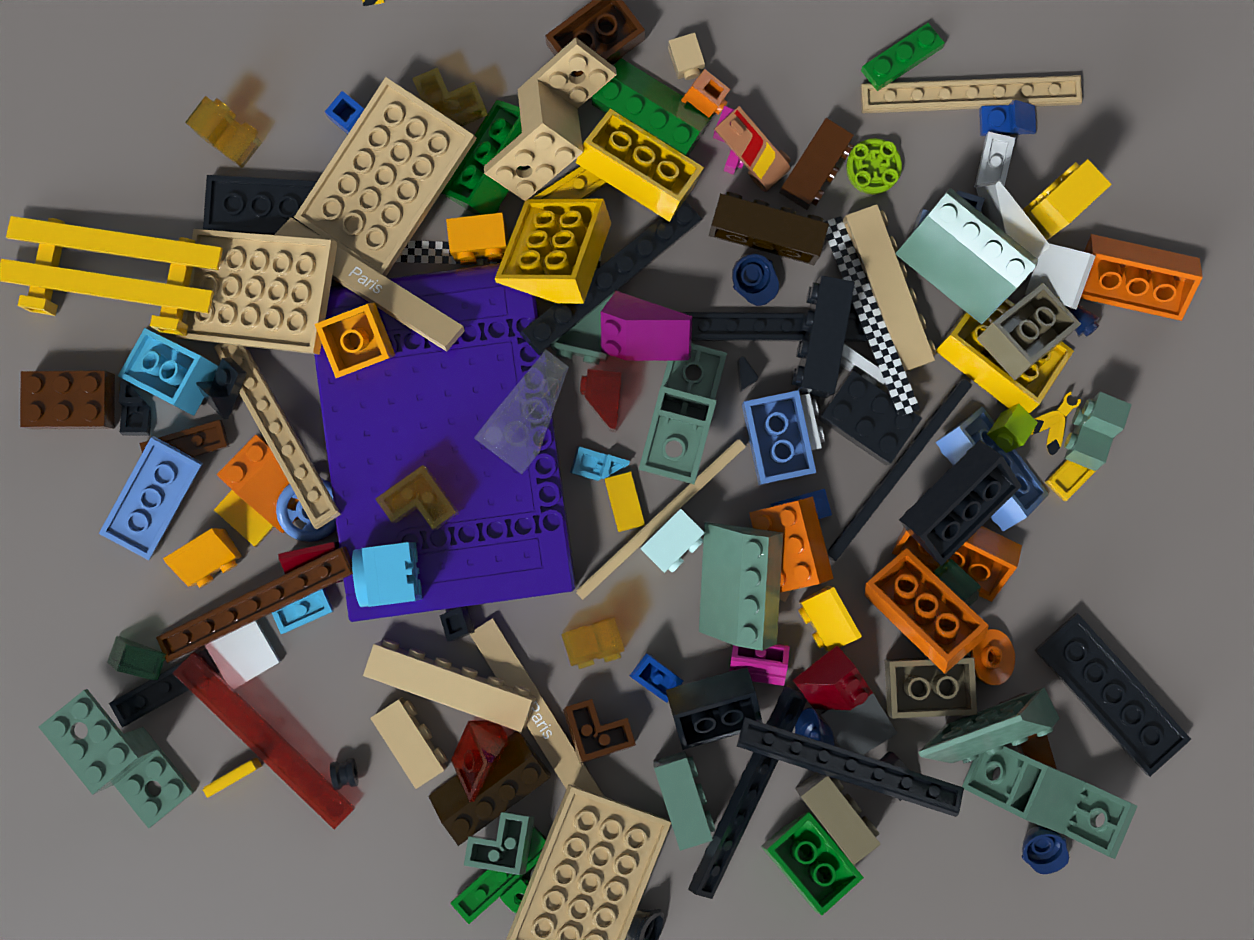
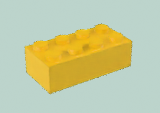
[576,109,704,222]
[1023,159,1112,240]

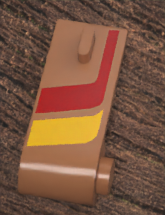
[714,106,791,192]

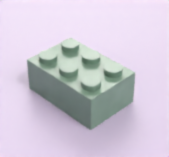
[653,751,716,851]

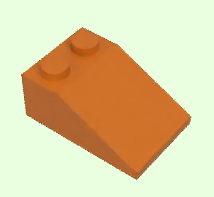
[216,434,299,533]

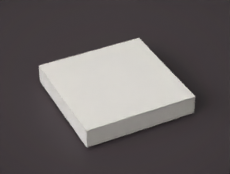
[1025,243,1096,309]
[205,621,281,691]

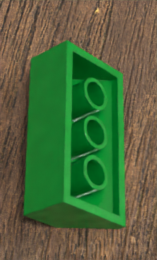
[592,58,714,157]
[441,100,525,215]

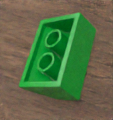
[761,812,864,916]

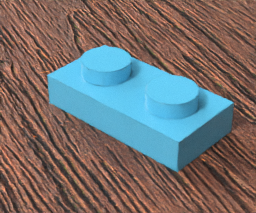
[272,589,334,634]

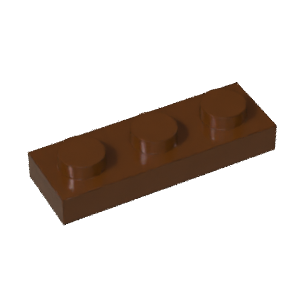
[139,420,230,457]

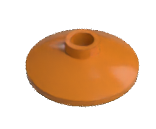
[971,629,1015,685]

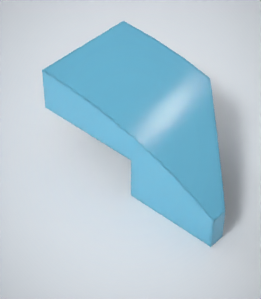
[570,446,630,481]

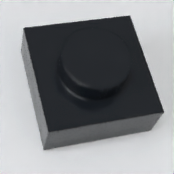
[439,606,475,642]

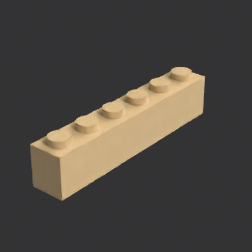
[843,204,936,372]
[363,639,536,732]

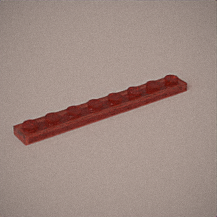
[173,652,355,830]

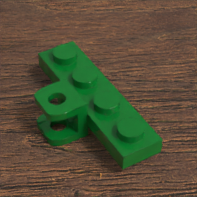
[450,826,546,924]

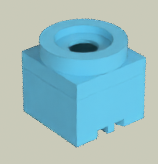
[352,542,423,607]

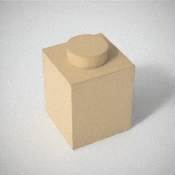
[668,33,705,80]

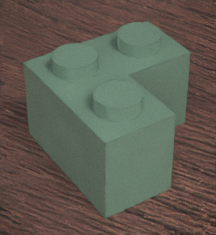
[1064,392,1132,471]
[464,812,535,875]

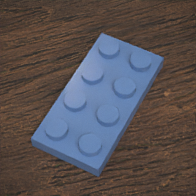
[99,436,203,560]

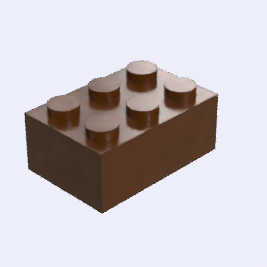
[545,0,645,77]
[20,371,115,430]

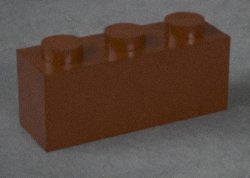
[779,118,854,210]

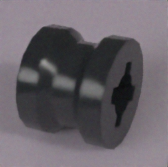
[330,758,359,790]

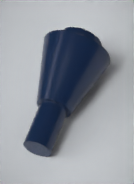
[1066,305,1100,337]

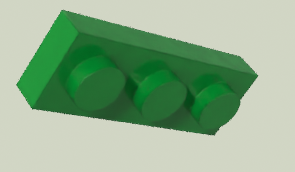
[861,23,945,92]

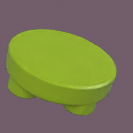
[846,138,902,195]

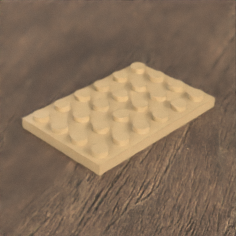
[294,77,477,277]
[176,229,338,355]
[506,784,671,940]

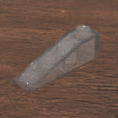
[474,350,569,474]

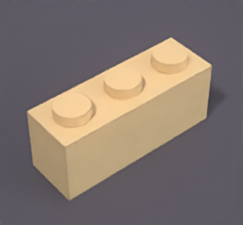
[370,697,448,789]

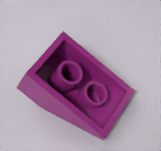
[601,291,692,361]

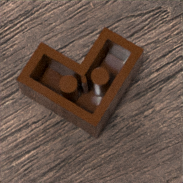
[563,699,636,764]

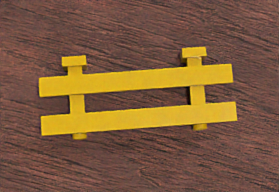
[0,216,223,336]

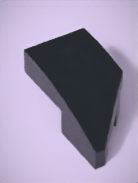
[119,380,151,436]

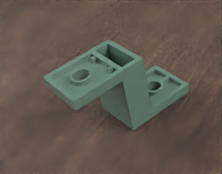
[639,344,727,485]
[39,689,195,829]
[962,746,1138,859]

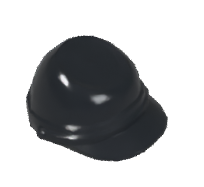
[627,909,665,940]

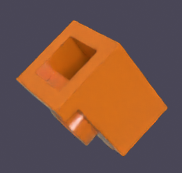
[681,69,731,118]

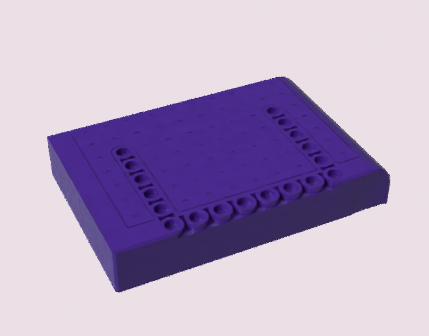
[314,263,576,622]

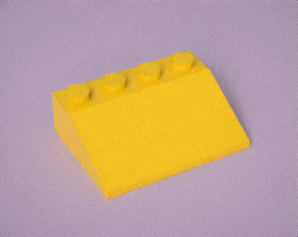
[495,199,611,304]
[936,299,1074,413]

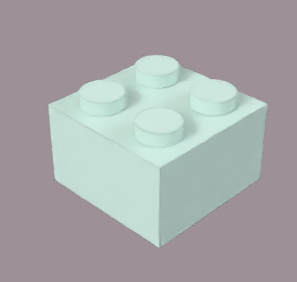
[640,509,705,573]

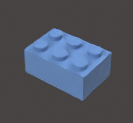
[742,390,816,485]

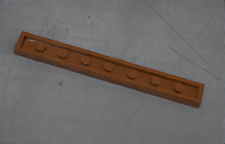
[156,546,353,663]

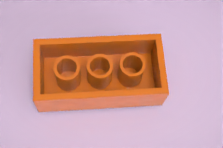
[865,548,989,674]

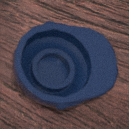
[732,254,779,306]
[795,708,835,746]
[1021,825,1070,874]

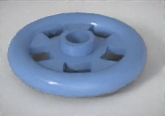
[276,478,337,542]

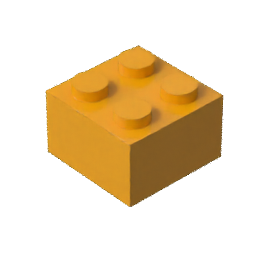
[446,213,509,265]
[314,302,396,378]

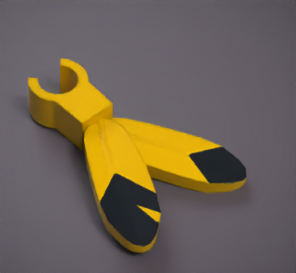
[1031,392,1081,455]

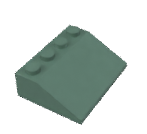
[895,188,1038,324]
[699,522,783,651]
[919,688,1060,763]

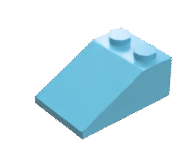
[118,328,219,416]

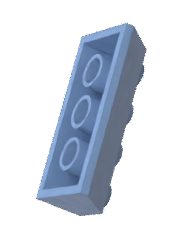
[936,406,1049,531]

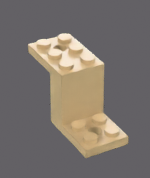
[484,37,617,201]

